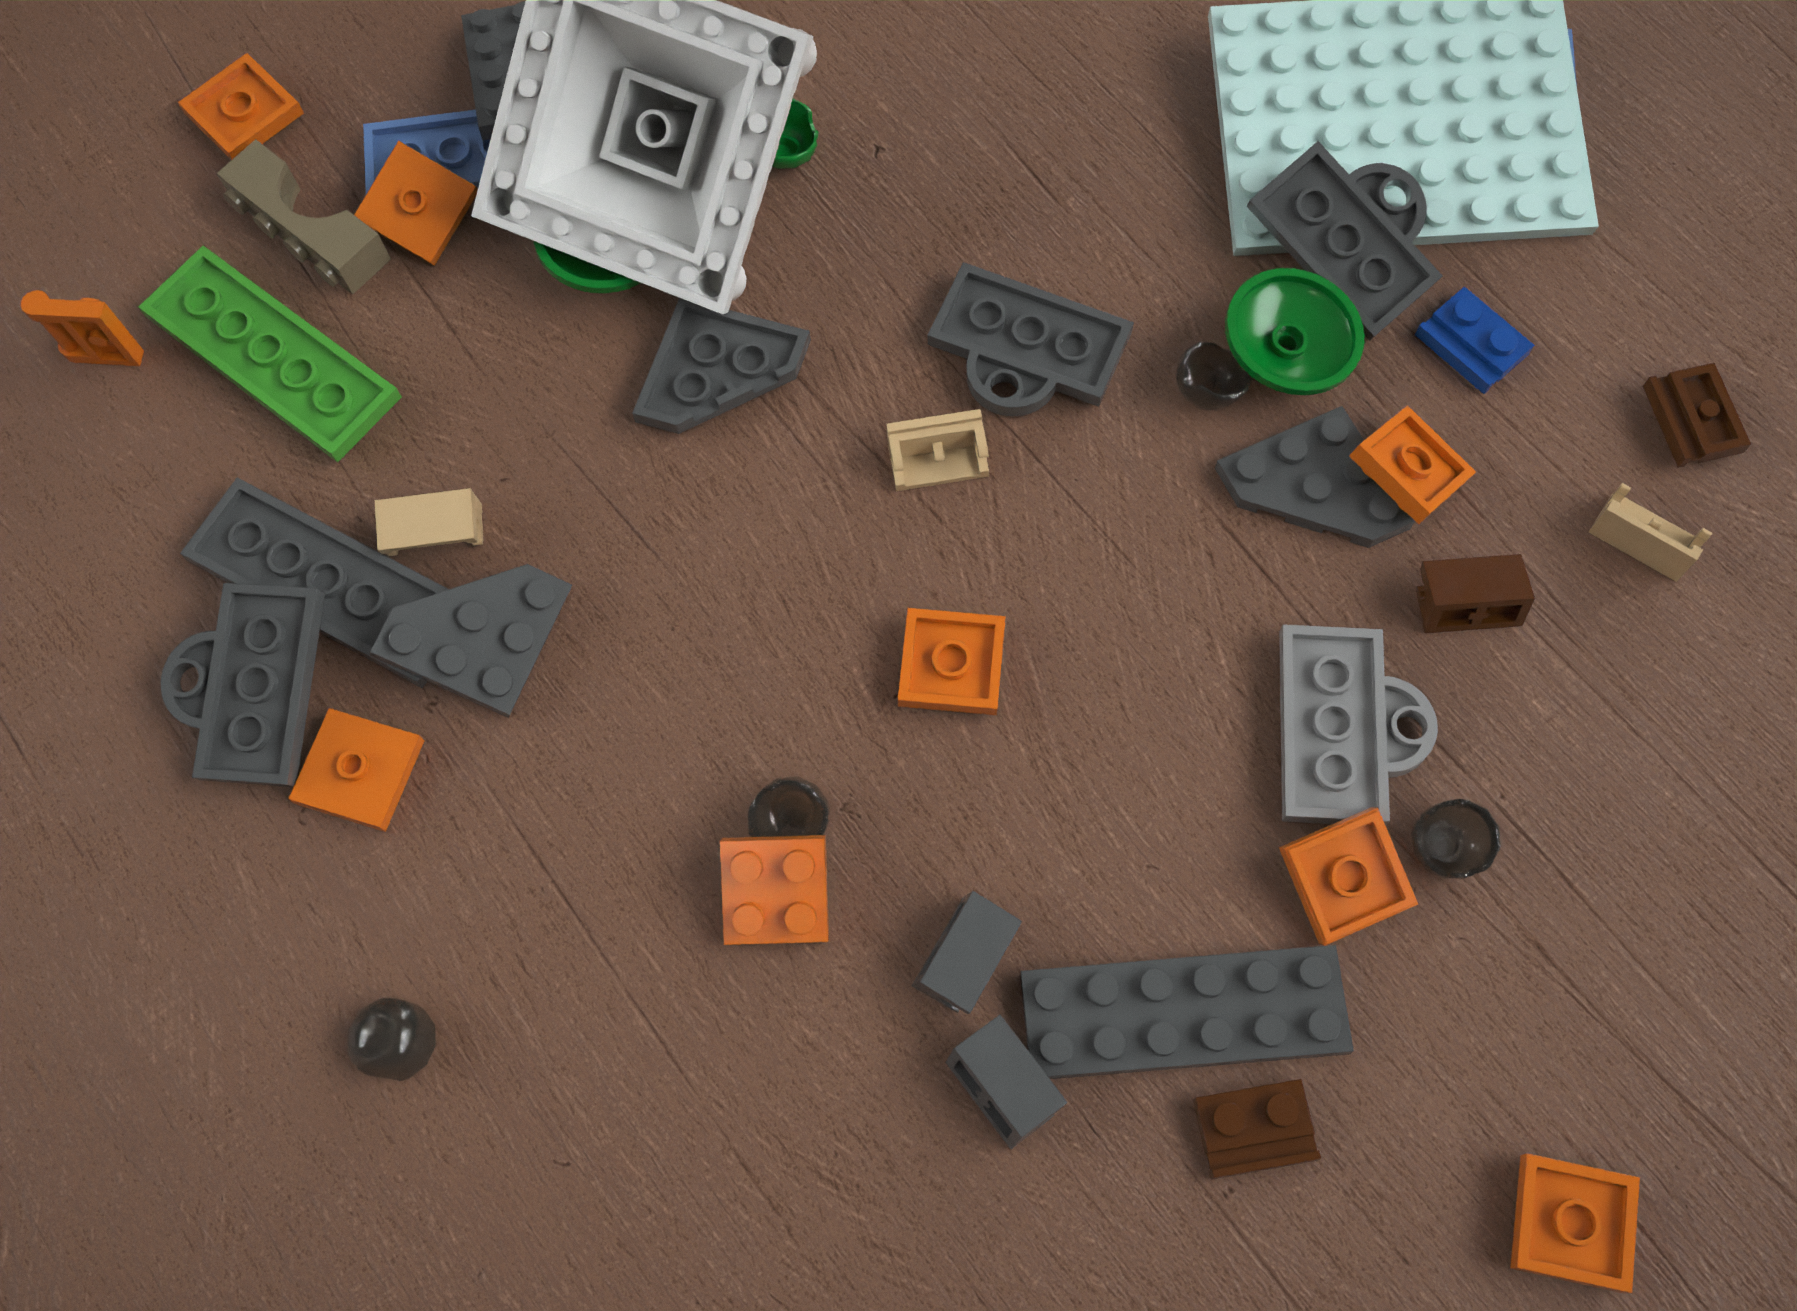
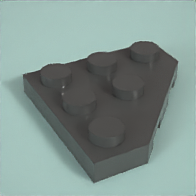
[632,298,811,434]
[1215,406,1415,548]
[370,564,572,718]

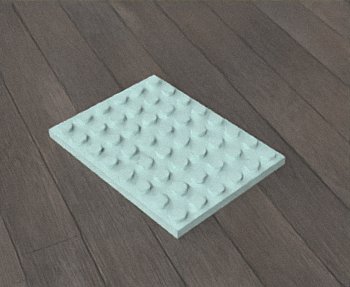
[1208,0,1599,256]

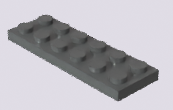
[180,477,449,688]
[1020,945,1354,1079]

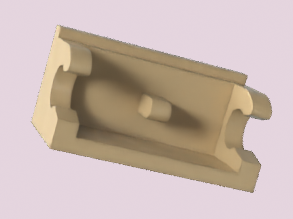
[886,409,989,491]
[1589,483,1712,582]
[375,488,483,556]

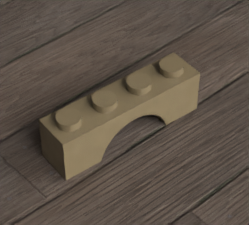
[216,139,391,294]

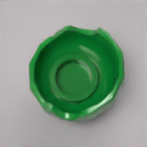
[772,98,819,169]

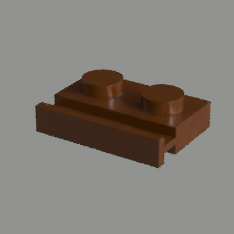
[1643,363,1751,468]
[1193,1079,1321,1180]

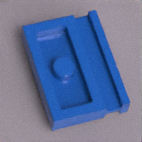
[1415,286,1535,394]

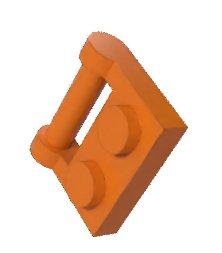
[20,290,144,366]

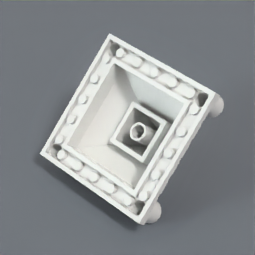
[471,0,817,314]

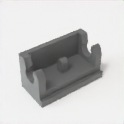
[912,891,1022,1014]
[945,1015,1068,1150]

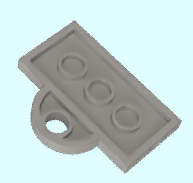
[1279,625,1438,826]

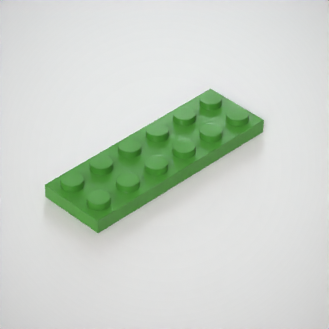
[138,246,402,463]

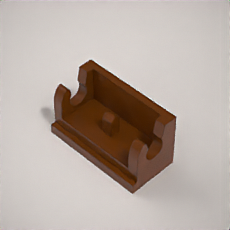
[1416,554,1535,633]

